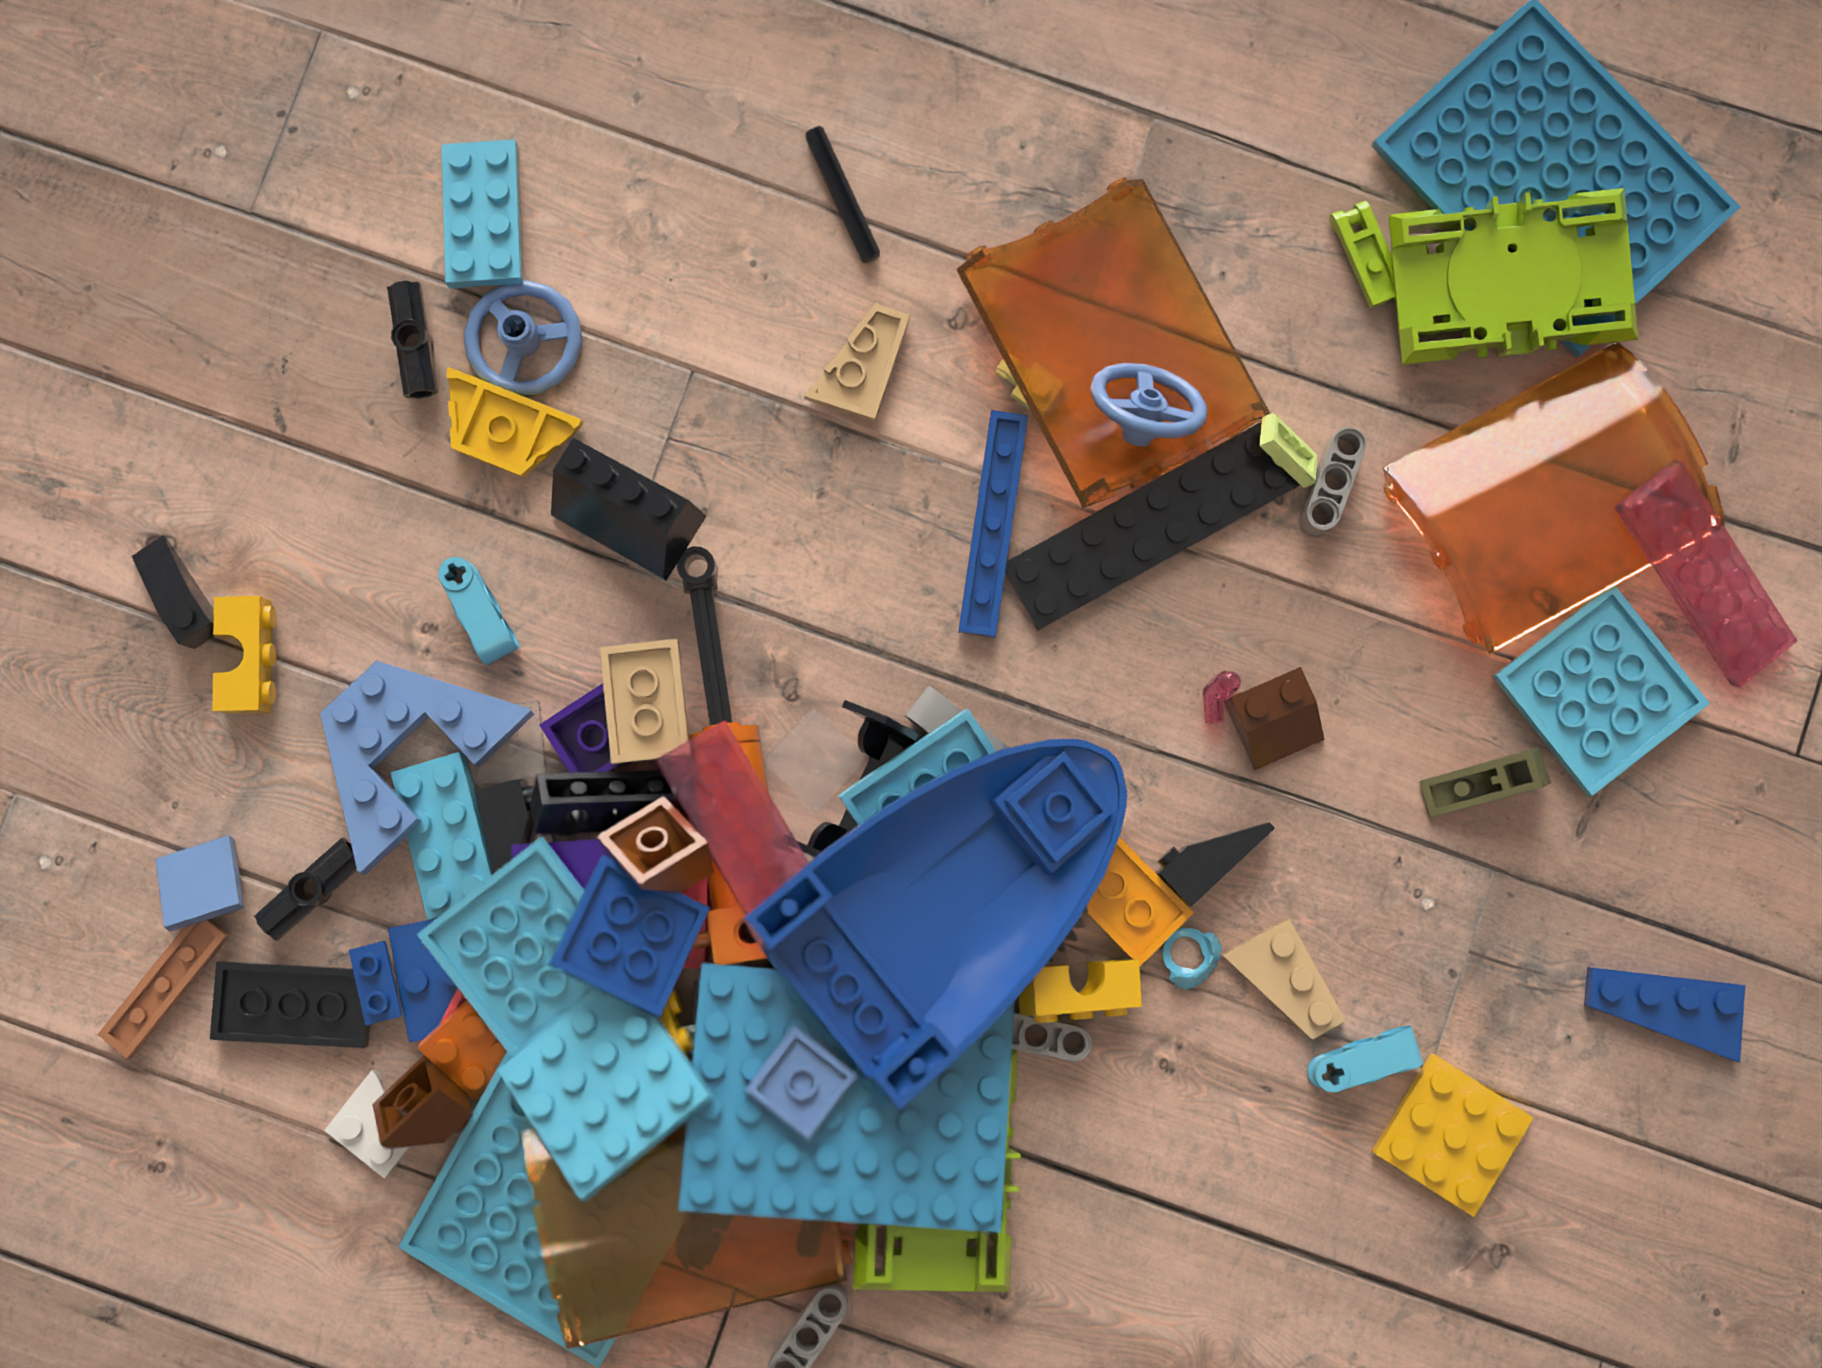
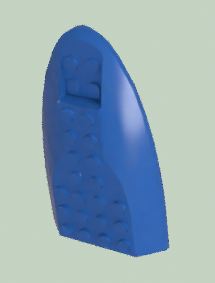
[743,739,1127,1110]

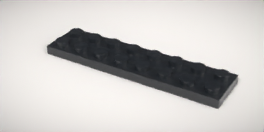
[1005,421,1300,631]

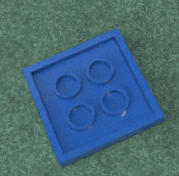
[547,855,710,1018]

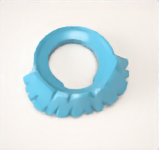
[1162,928,1222,990]

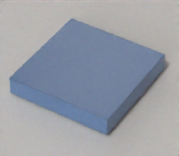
[155,835,244,932]
[744,1025,858,1141]

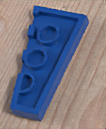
[1584,967,1746,1062]

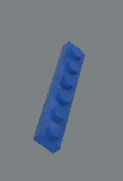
[958,410,1028,638]

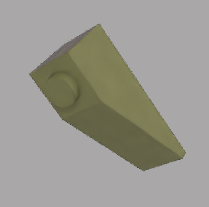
[1419,746,1551,817]

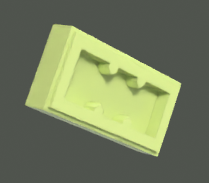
[1260,413,1317,488]

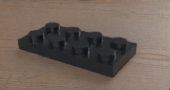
[210,961,370,1048]

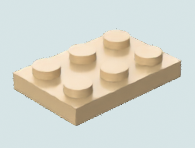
[600,639,691,765]

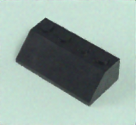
[551,438,706,581]

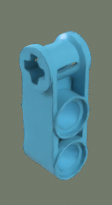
[438,557,520,666]
[1307,1025,1424,1093]

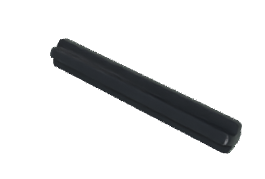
[805,126,880,263]

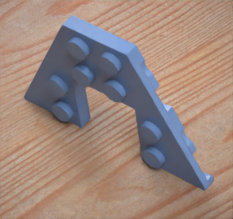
[320,661,535,875]

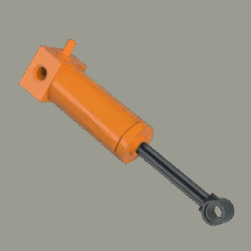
[677,546,783,965]

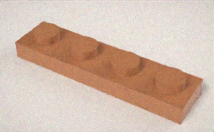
[97,919,231,1059]

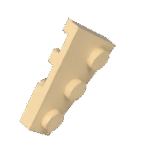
[804,303,910,422]
[1221,918,1346,1040]

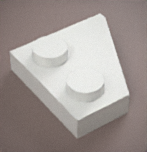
[324,1069,412,1179]

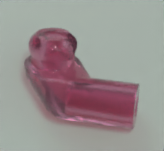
[1202,671,1241,724]

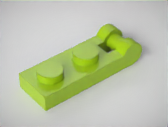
[1329,201,1395,309]

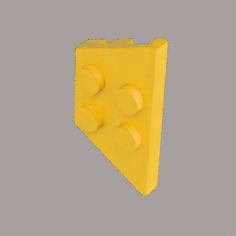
[446,367,584,478]

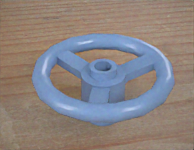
[464,280,582,396]
[1090,363,1208,446]

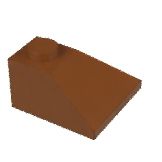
[597,796,714,893]

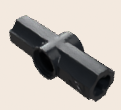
[387,280,438,399]
[254,838,357,941]

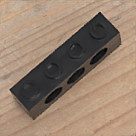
[530,769,697,835]

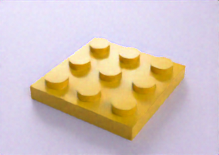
[1371,1053,1534,1217]

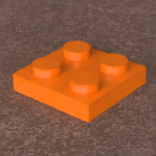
[418,1000,507,1100]

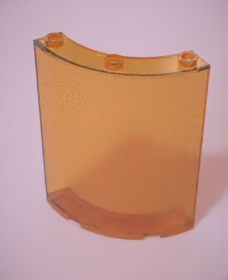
[956,177,1271,508]
[1383,342,1725,654]
[521,1121,852,1349]

